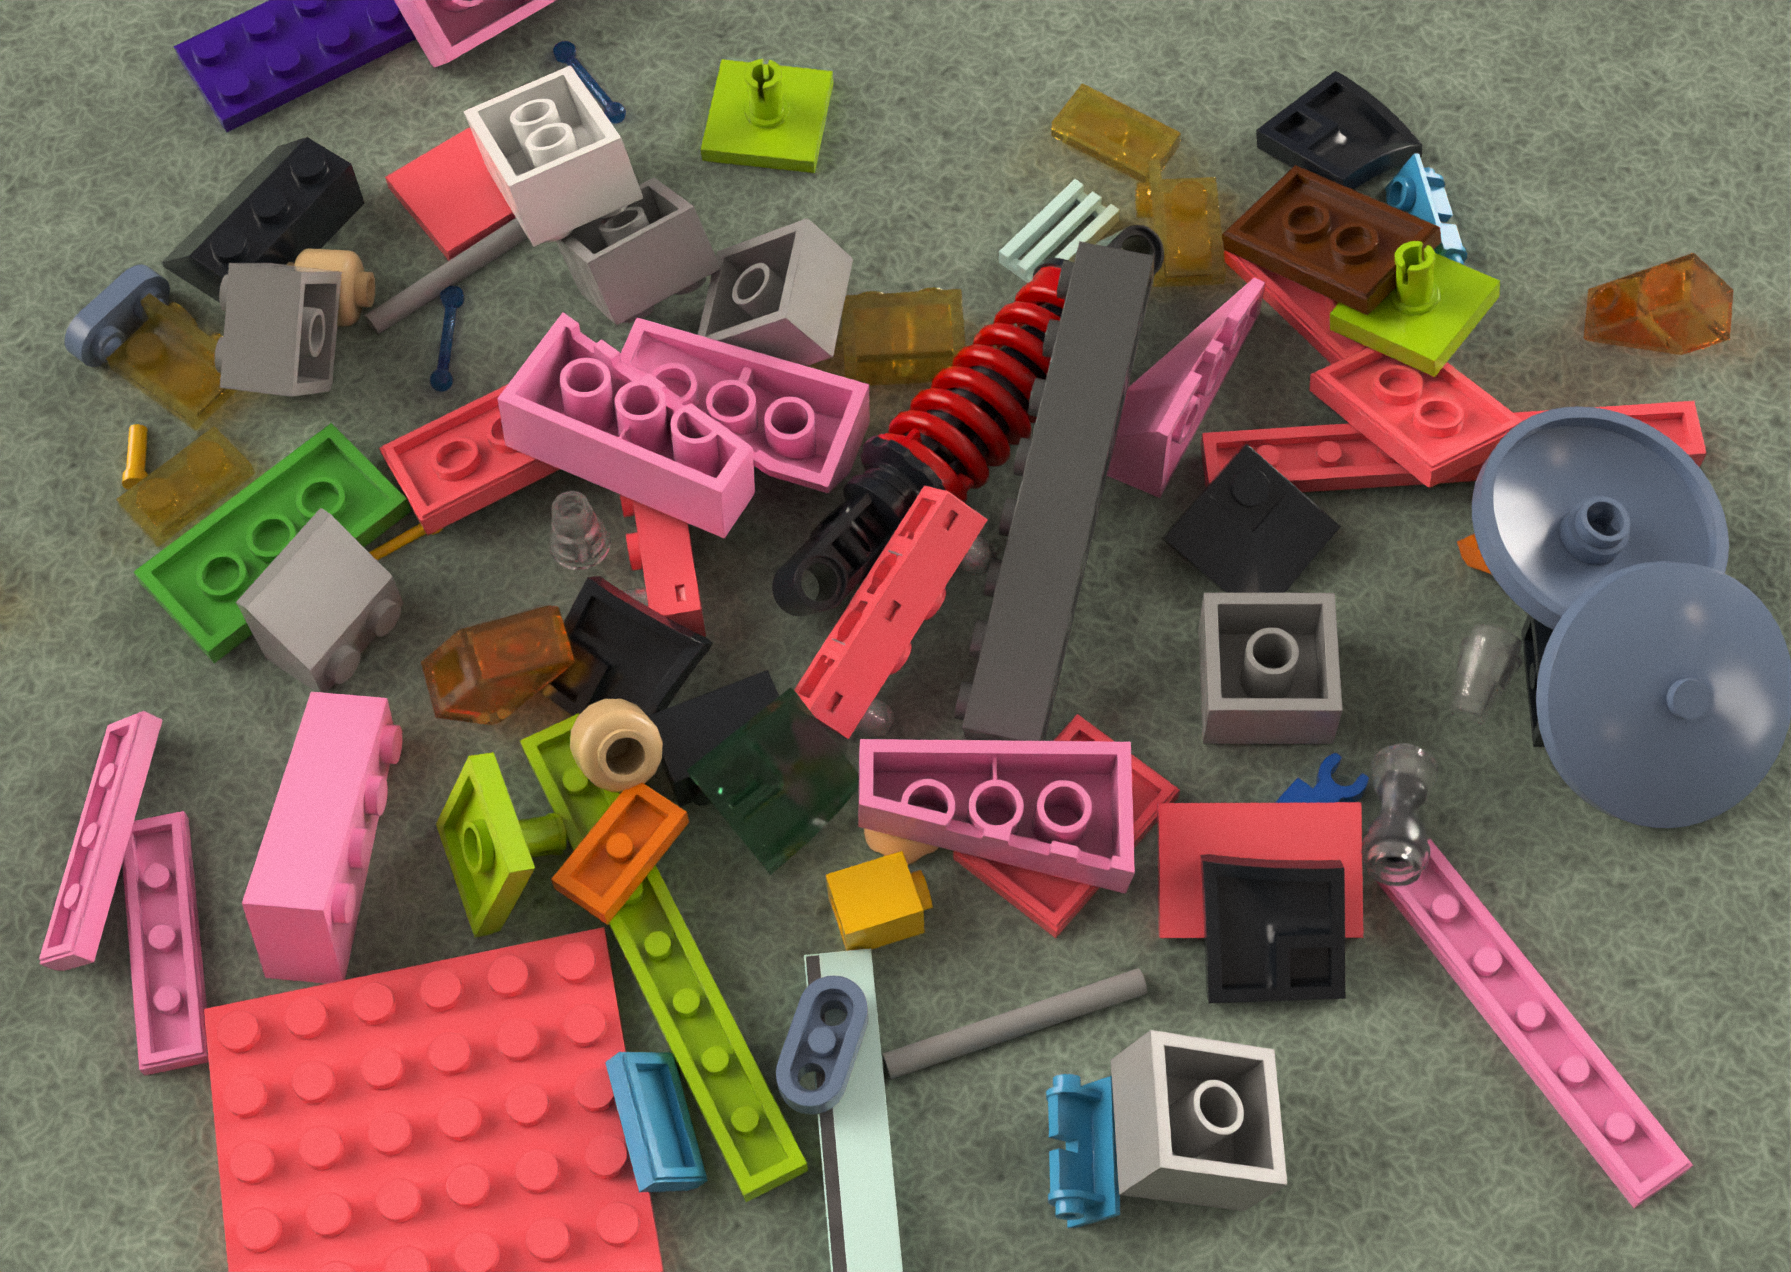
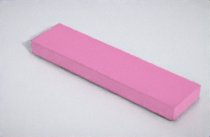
[39,711,163,971]
[122,811,209,1076]

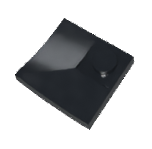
[1256,71,1422,190]
[1161,444,1341,593]
[530,576,713,716]
[1201,854,1346,1003]

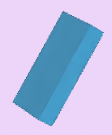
[605,1052,708,1192]

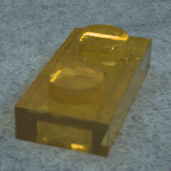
[1051,83,1181,186]
[116,426,255,547]

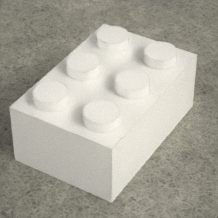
[463,65,643,247]

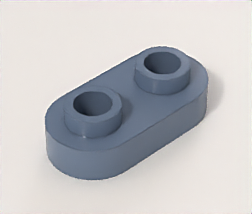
[65,265,170,367]
[776,976,868,1114]

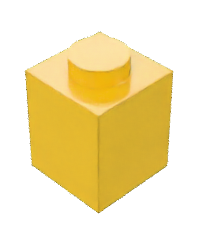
[826,851,933,951]

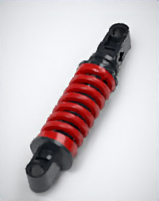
[772,225,1164,617]

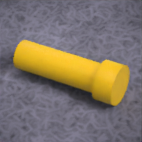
[122,424,148,490]

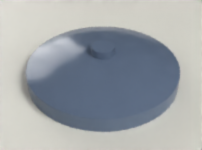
[1472,406,1729,630]
[1536,561,1791,828]

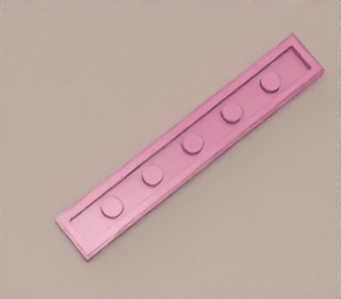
[1375,839,1693,1208]

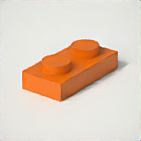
[551,783,689,925]

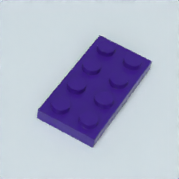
[173,0,416,133]

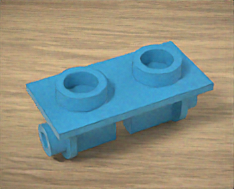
[1385,153,1467,265]
[1046,1074,1120,1228]

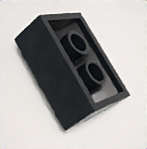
[161,137,365,303]

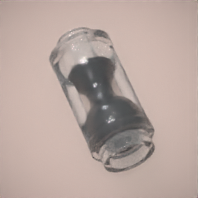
[1361,743,1438,886]

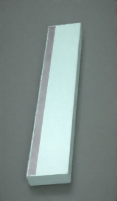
[804,948,903,1272]

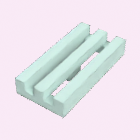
[999,179,1120,283]

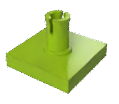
[700,59,834,173]
[1329,241,1500,377]
[436,752,567,938]

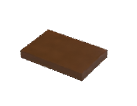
[1222,165,1441,315]

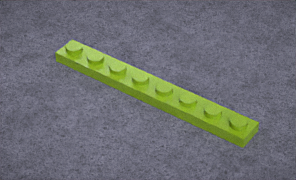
[520,713,808,1202]

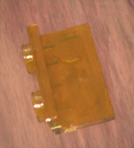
[1135,160,1226,287]
[106,293,237,431]

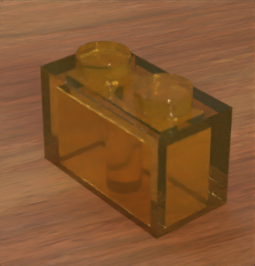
[842,287,966,386]

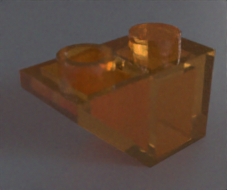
[1583,252,1734,355]
[421,605,575,725]

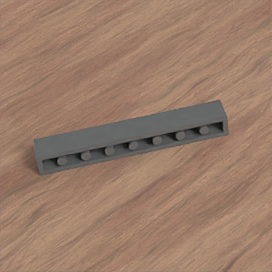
[954,241,1154,741]

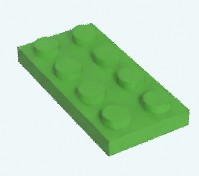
[134,423,411,664]

